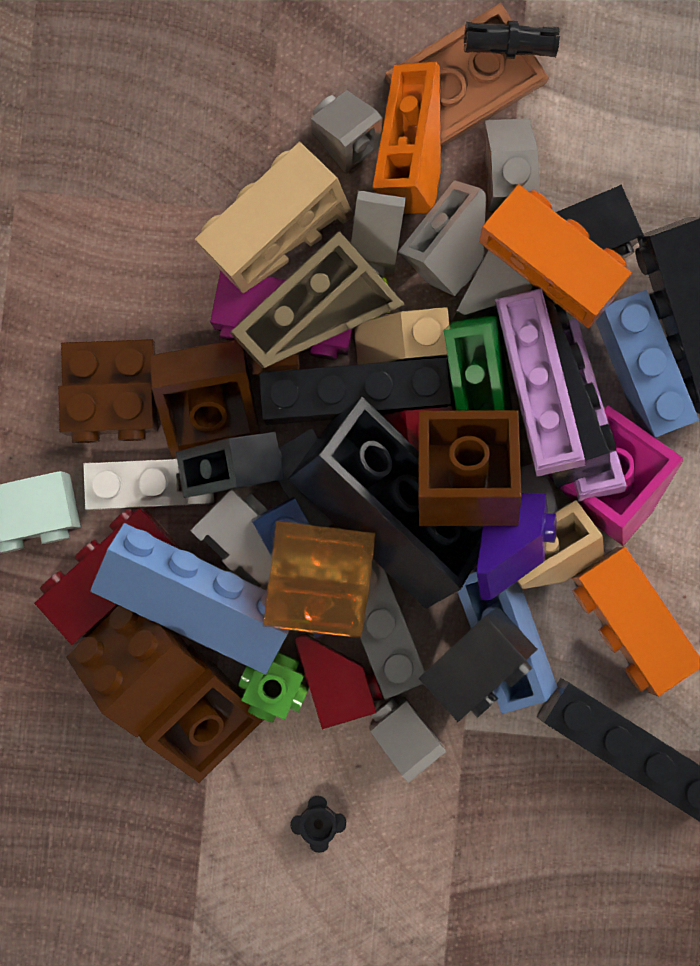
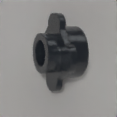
[290,795,346,853]

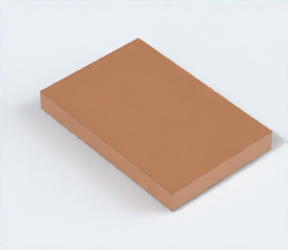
[385,3,549,148]

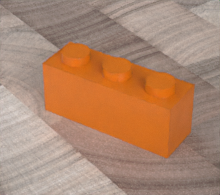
[479,184,632,329]
[572,546,700,697]

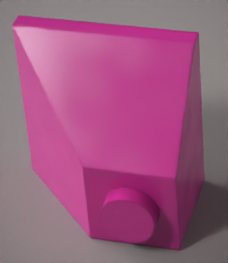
[548,405,683,546]

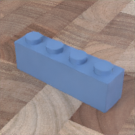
[90,523,298,675]

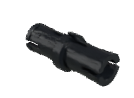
[463,20,560,59]

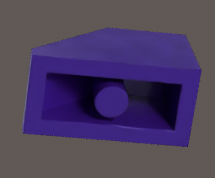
[477,493,557,600]

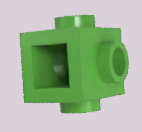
[238,651,309,723]

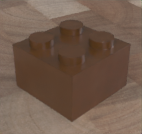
[419,410,522,526]
[66,605,206,738]

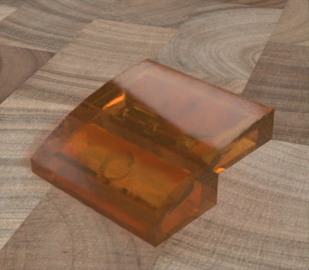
[262,521,375,638]

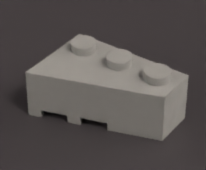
[190,489,331,632]

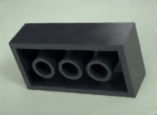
[288,397,483,609]

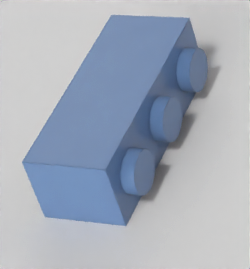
[595,290,699,438]
[458,567,558,714]

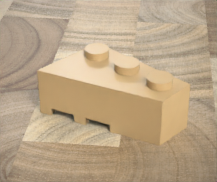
[195,141,354,294]

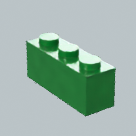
[443,315,512,411]

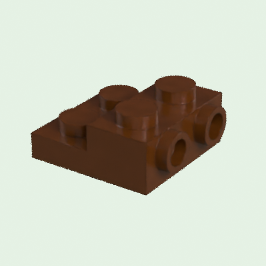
[58,339,158,443]

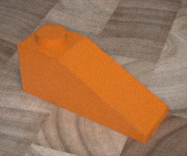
[372,62,441,214]

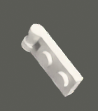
[83,459,215,510]

